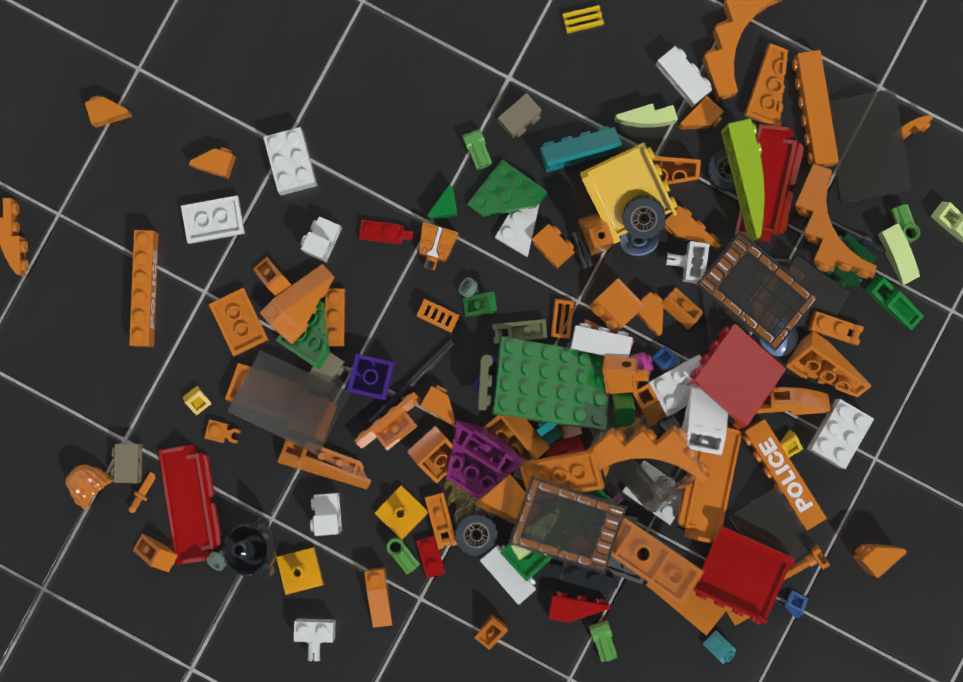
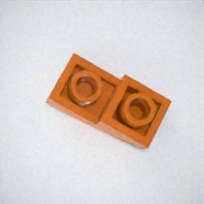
[891,115,934,141]

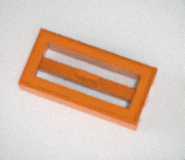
[551,299,574,339]

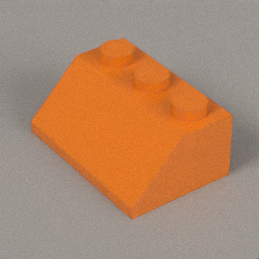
[483,415,550,473]

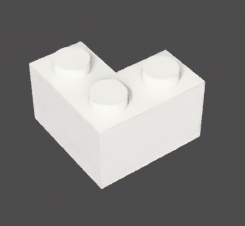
[300,217,342,263]
[310,493,342,536]

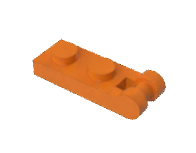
[808,312,864,346]
[425,492,457,550]

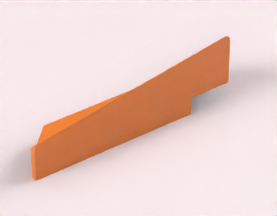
[278,437,371,489]

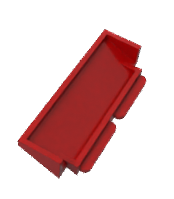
[735,124,804,243]
[158,444,222,565]

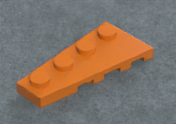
[744,43,788,126]

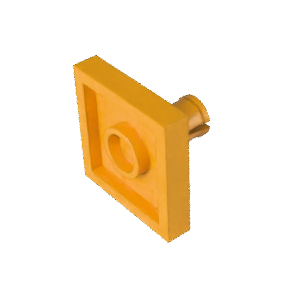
[375,485,428,540]
[276,547,324,595]

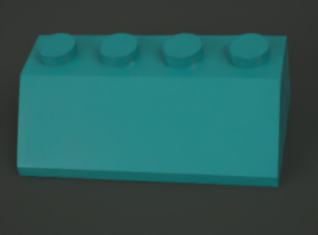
[540,126,622,172]

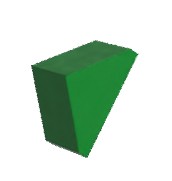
[427,185,458,220]
[612,392,636,428]

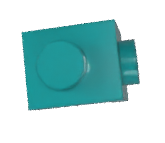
[536,422,562,445]
[703,630,736,664]

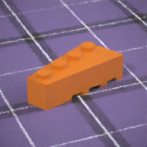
[652,156,701,185]

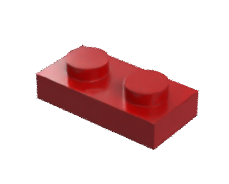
[416,535,446,578]

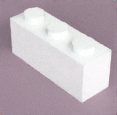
[656,46,712,108]
[570,323,633,357]
[480,544,536,605]

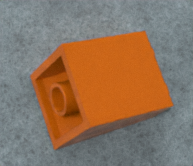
[474,475,540,526]

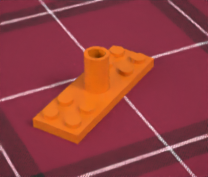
[585,511,704,605]

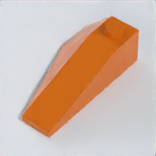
[260,264,335,344]

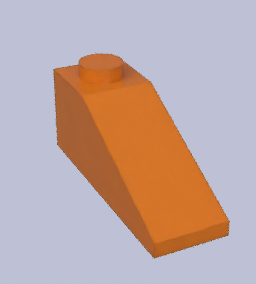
[365,567,392,628]

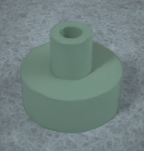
[459,277,479,298]
[206,550,227,571]

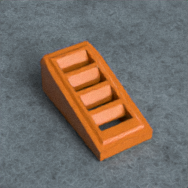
[417,299,459,333]

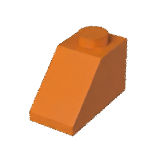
[85,96,132,128]
[678,96,724,129]
[189,147,236,179]
[253,257,292,297]
[637,292,663,337]
[420,385,456,425]
[133,534,178,572]

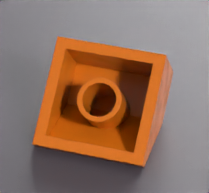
[589,278,645,334]
[407,426,453,483]
[852,544,907,578]

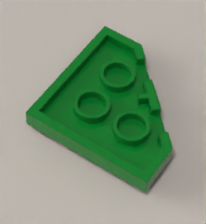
[467,160,547,217]
[276,300,330,370]

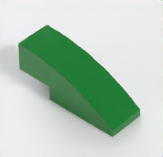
[864,276,924,331]

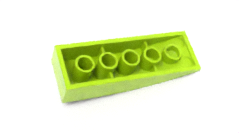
[721,119,764,242]

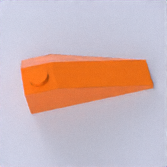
[786,331,871,397]

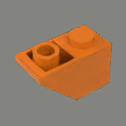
[632,383,666,426]

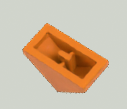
[474,614,508,650]

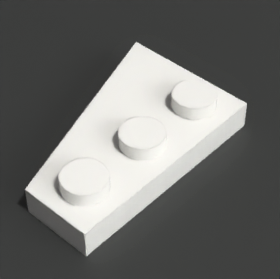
[495,204,539,257]

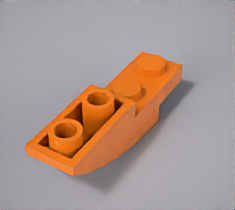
[0,198,29,276]
[756,387,831,415]

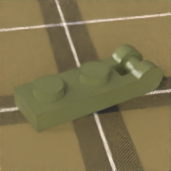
[492,319,547,344]
[478,355,493,410]

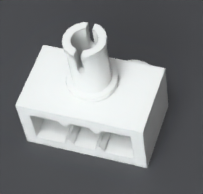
[666,241,710,284]
[294,619,336,661]

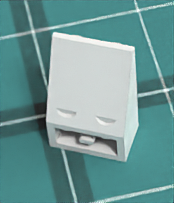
[682,387,728,455]

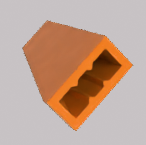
[578,214,614,256]

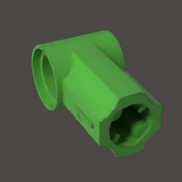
[462,129,492,170]
[891,204,920,244]
[387,537,420,574]
[589,620,617,662]

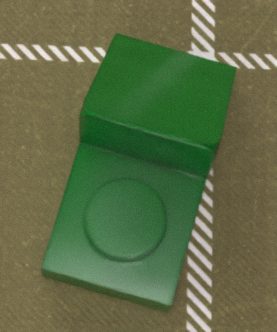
[463,292,497,317]

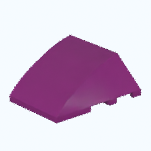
[446,421,523,499]

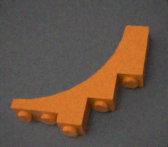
[702,0,781,102]
[796,164,877,279]
[586,425,709,483]

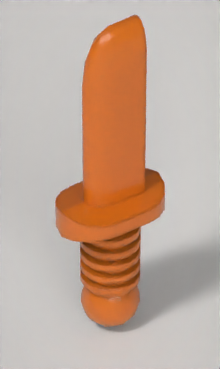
[129,472,155,513]

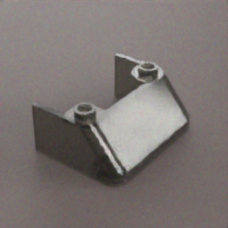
[609,415,696,512]

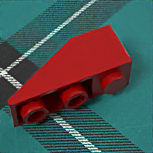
[548,591,610,622]

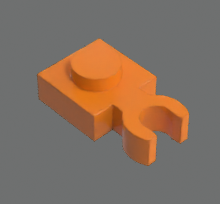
[205,420,241,443]

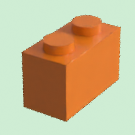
[531,224,574,269]

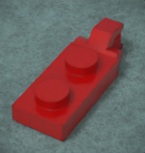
[359,220,413,244]

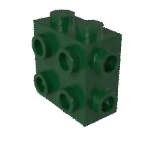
[823,233,877,289]

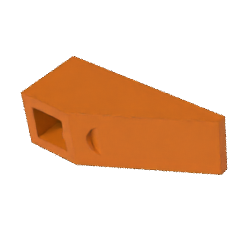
[664,206,721,250]

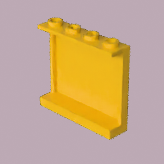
[580,143,678,244]

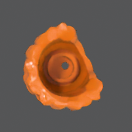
[66,465,114,510]

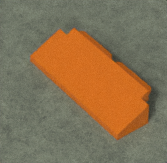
[677,427,742,543]

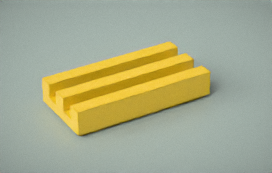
[562,5,604,34]

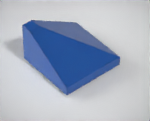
[651,346,680,371]
[785,589,808,619]

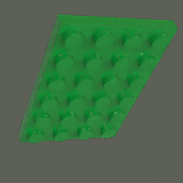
[492,337,609,431]

